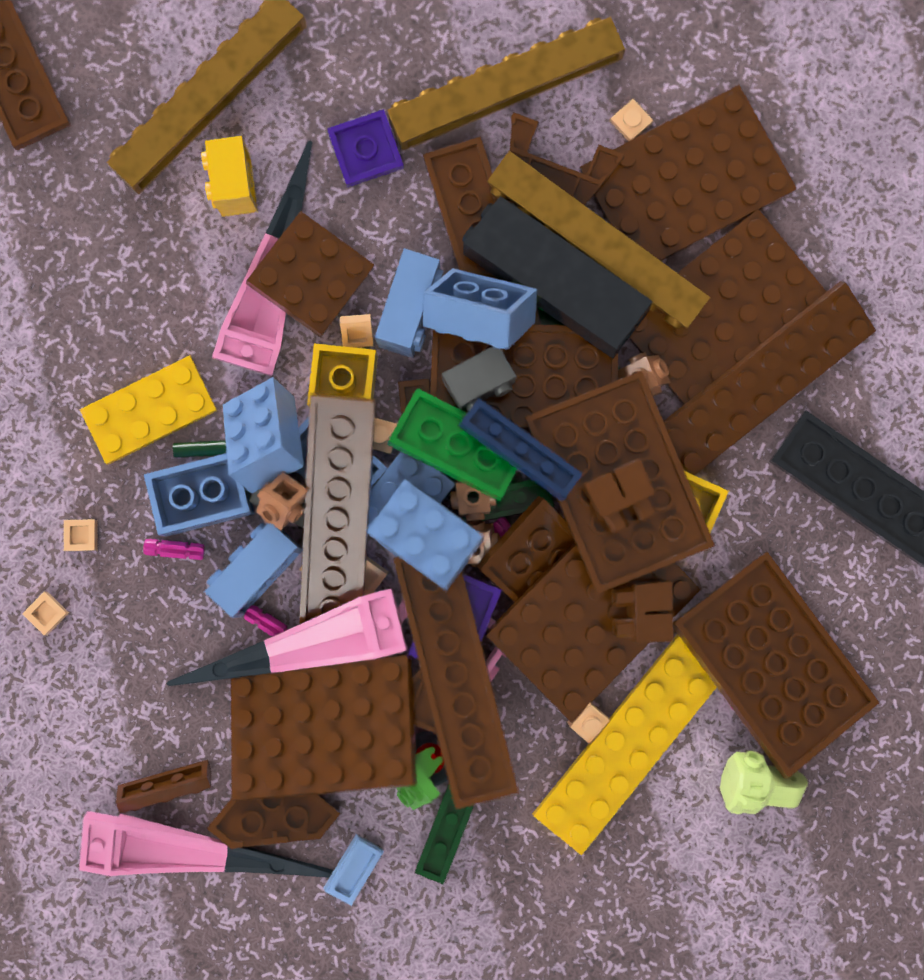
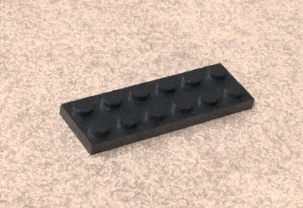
[769,411,924,567]

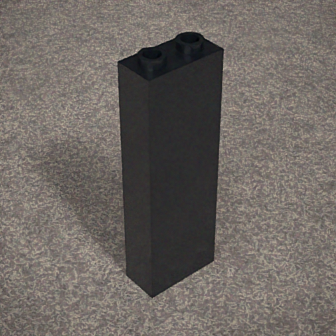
[462,196,653,359]

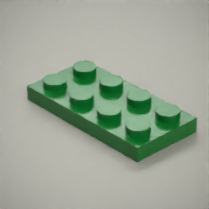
[388,388,518,502]

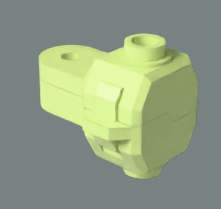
[720,751,808,814]

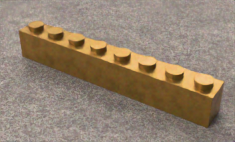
[107,0,307,195]
[387,17,625,151]
[487,151,710,330]

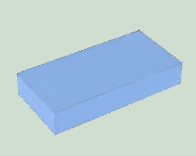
[323,834,384,906]

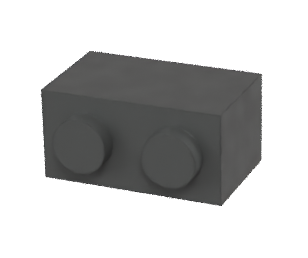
[442,346,516,411]

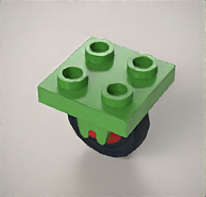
[396,731,448,810]

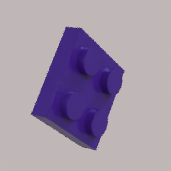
[327,109,404,188]

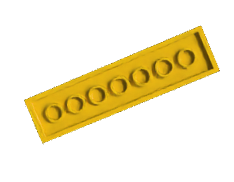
[532,634,717,856]

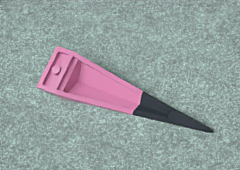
[212,140,312,376]
[166,589,408,686]
[79,811,333,878]

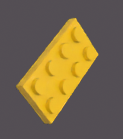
[79,355,218,465]

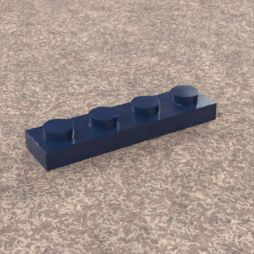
[459,399,583,501]

